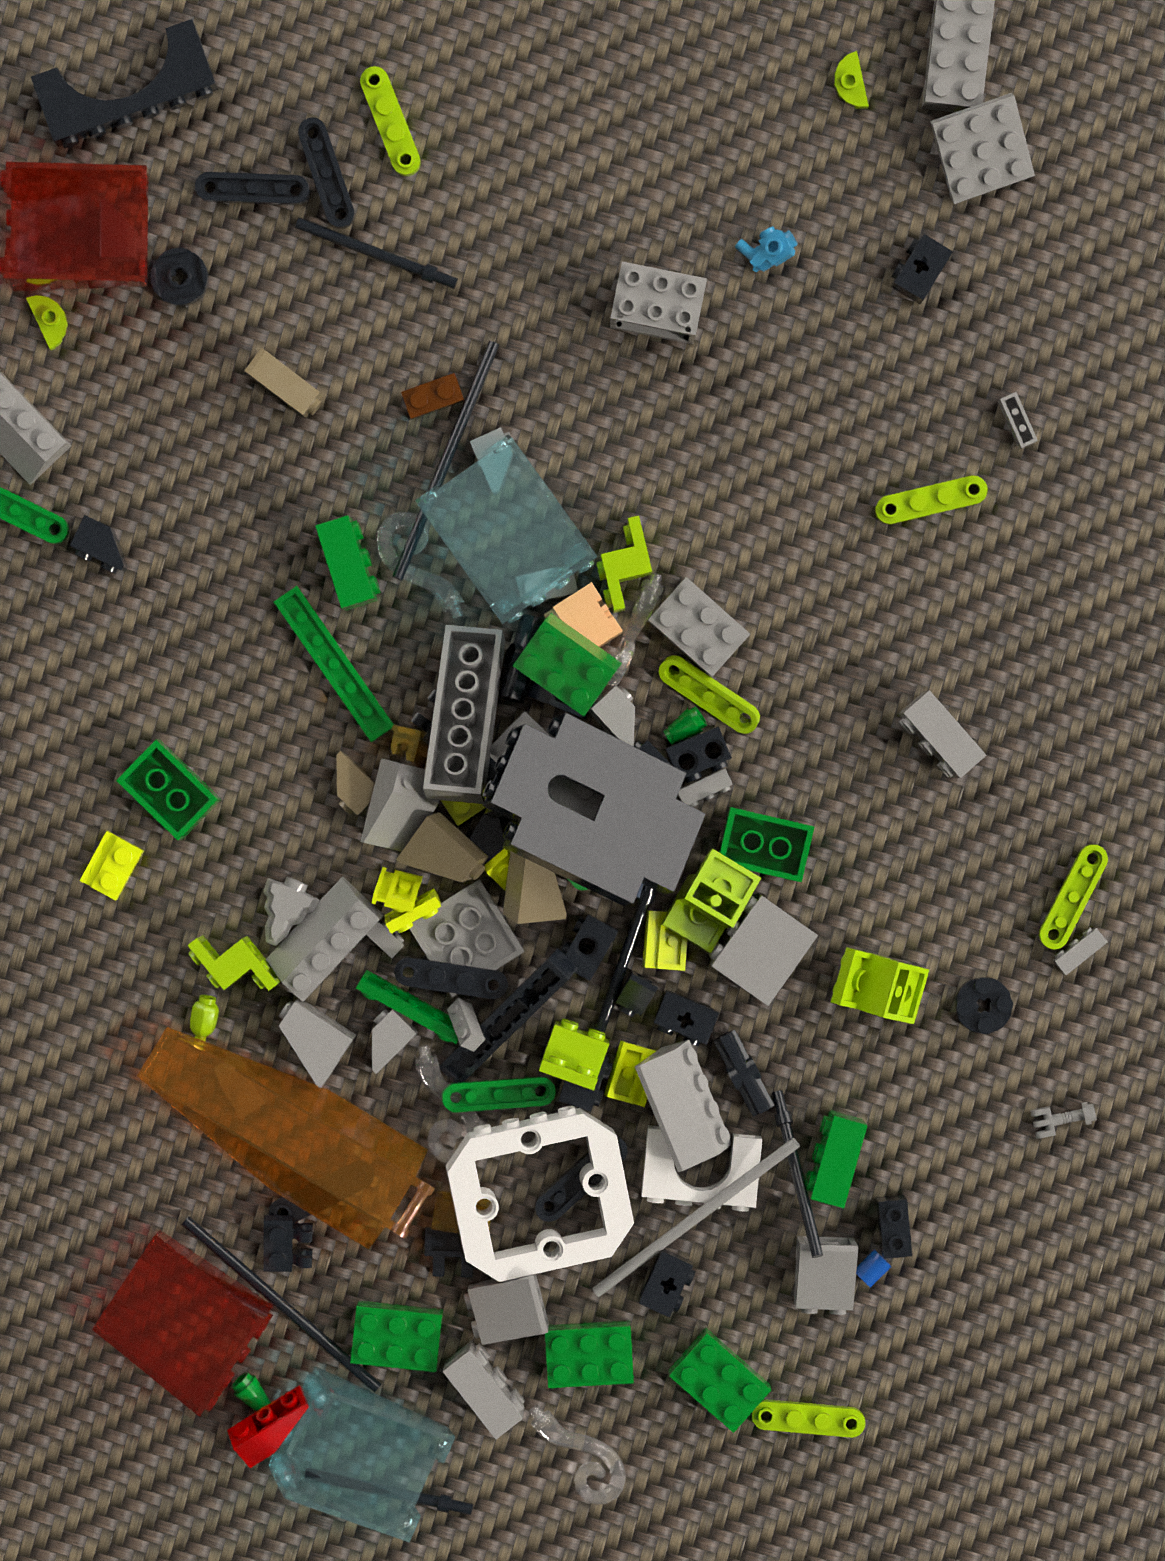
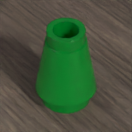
[663,707,707,745]
[231,1372,271,1412]

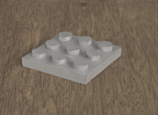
[930,93,1035,204]
[409,879,525,997]

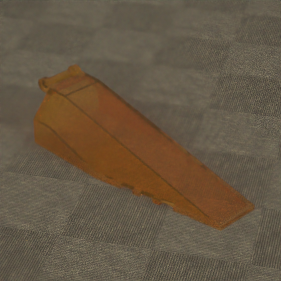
[137,1027,435,1249]

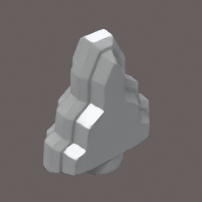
[263,877,320,946]

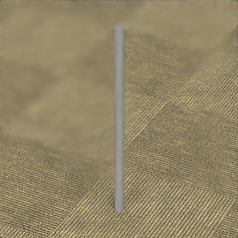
[592,1138,800,1297]

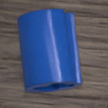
[856,1249,892,1287]

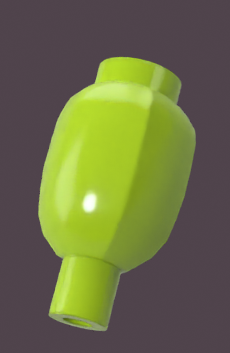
[190,995,219,1048]

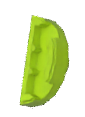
[834,51,869,109]
[26,295,68,351]

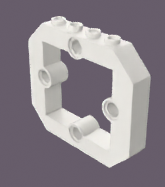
[446,1106,634,1282]

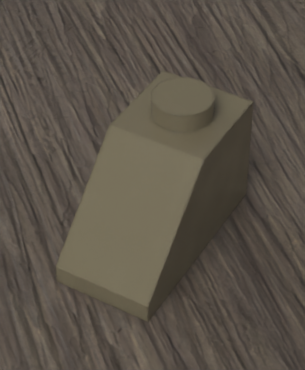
[336,751,375,815]

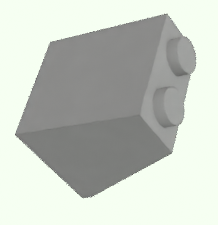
[278,999,356,1088]
[794,1236,858,1315]
[464,1274,549,1345]

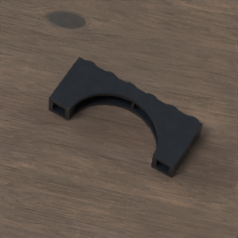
[31,19,219,148]

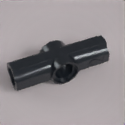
[499,614,544,703]
[713,1029,775,1117]

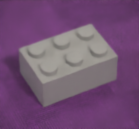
[648,577,750,677]
[898,690,987,778]
[443,1340,525,1439]

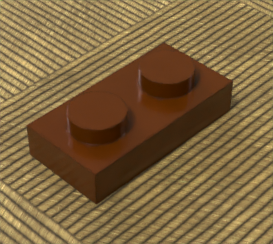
[401,373,464,420]

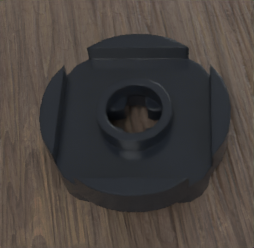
[151,248,209,306]
[955,977,1013,1034]

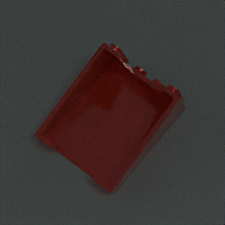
[0,162,149,291]
[92,1230,273,1416]

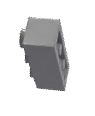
[998,392,1038,450]
[678,768,733,807]
[366,921,405,958]
[1052,927,1107,975]
[447,998,485,1052]

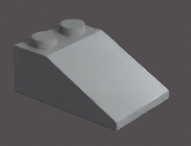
[360,758,440,851]

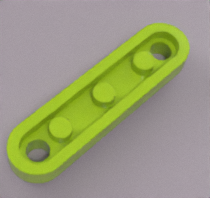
[360,66,421,177]
[875,476,988,525]
[659,655,760,734]
[1039,844,1108,949]
[751,1399,865,1438]

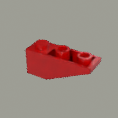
[227,1385,309,1468]

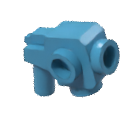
[735,227,798,272]

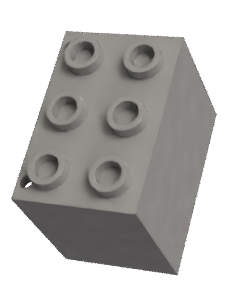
[610,262,707,345]
[709,893,818,1006]

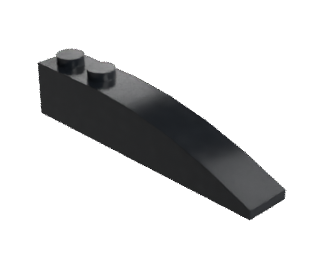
[438,948,578,1083]

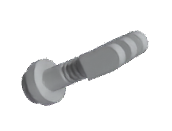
[1030,1102,1097,1139]

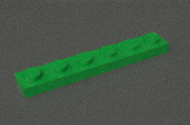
[274,586,395,742]

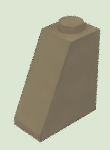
[245,347,322,418]
[396,813,489,882]
[503,851,567,924]

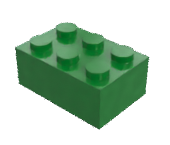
[315,515,381,611]
[513,613,622,716]
[116,739,221,841]
[719,807,815,882]
[805,1110,868,1208]
[350,1301,443,1372]
[545,1320,634,1388]
[668,1328,771,1433]

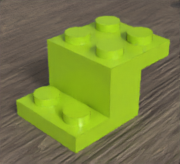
[596,516,652,613]
[661,849,761,953]
[188,935,281,991]
[831,947,929,1024]
[539,1018,609,1090]

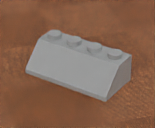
[0,371,72,485]
[266,876,384,1002]
[635,1040,732,1172]

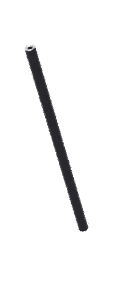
[392,341,500,581]
[182,1216,382,1393]

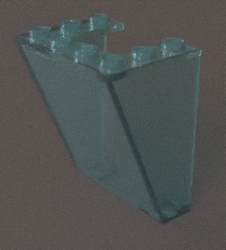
[415,435,597,624]
[269,1367,455,1543]

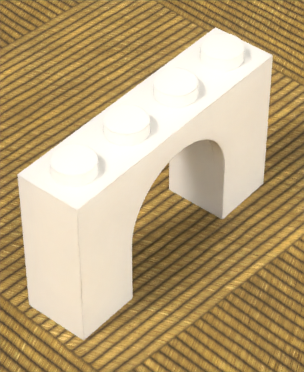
[641,1125,762,1211]

